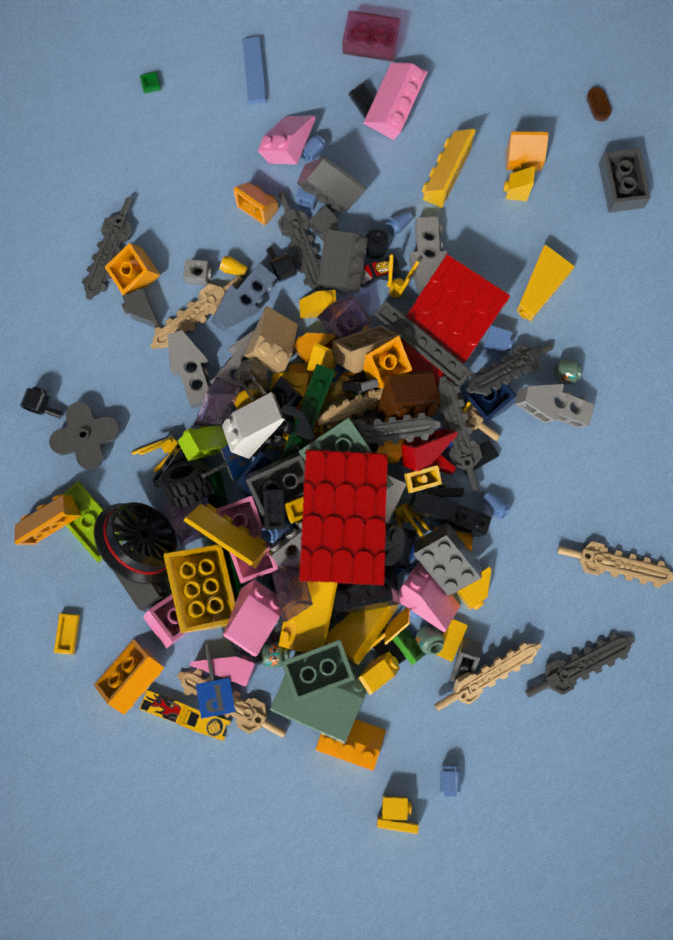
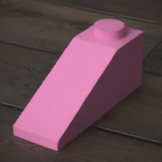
[190,654,256,687]

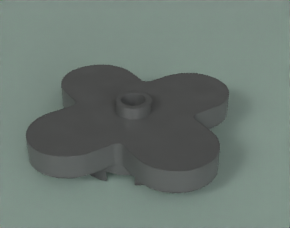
[49,402,120,470]

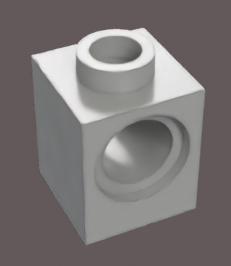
[183,259,212,285]

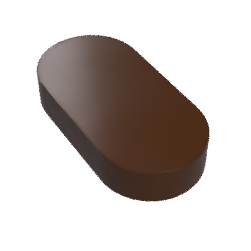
[586,87,612,122]

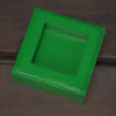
[139,71,161,94]

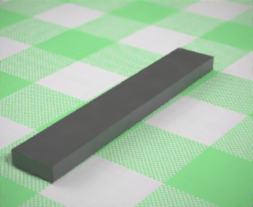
[374,300,473,387]

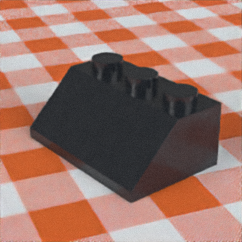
[334,565,401,615]

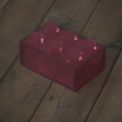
[342,10,401,62]

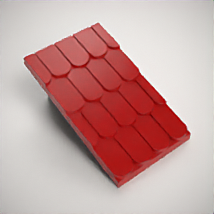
[401,254,511,388]
[299,449,387,585]

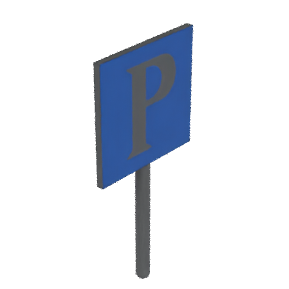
[202,445,250,480]
[196,642,236,719]

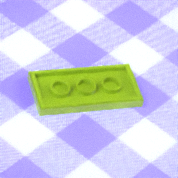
[63,481,124,563]

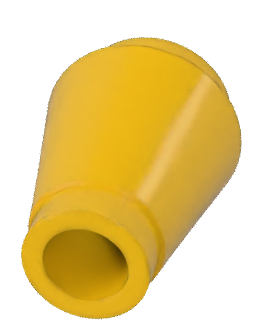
[219,256,248,277]

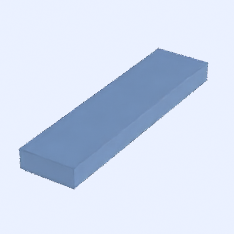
[243,37,266,104]

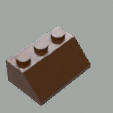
[377,371,440,420]

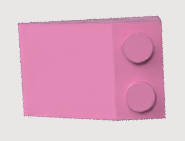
[258,116,316,164]
[399,562,460,633]
[223,579,285,657]
[143,594,189,649]

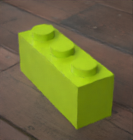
[178,423,228,461]

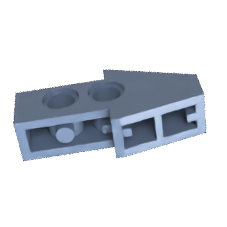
[211,263,277,331]

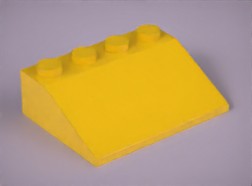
[164,544,235,633]

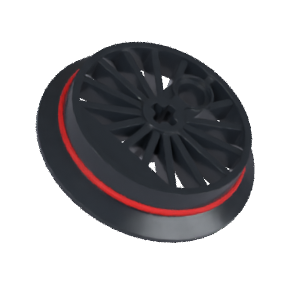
[94,502,177,584]

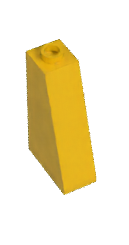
[517,245,575,321]
[326,605,398,665]

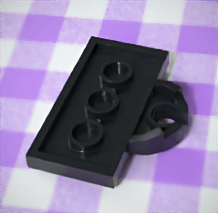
[252,376,303,458]

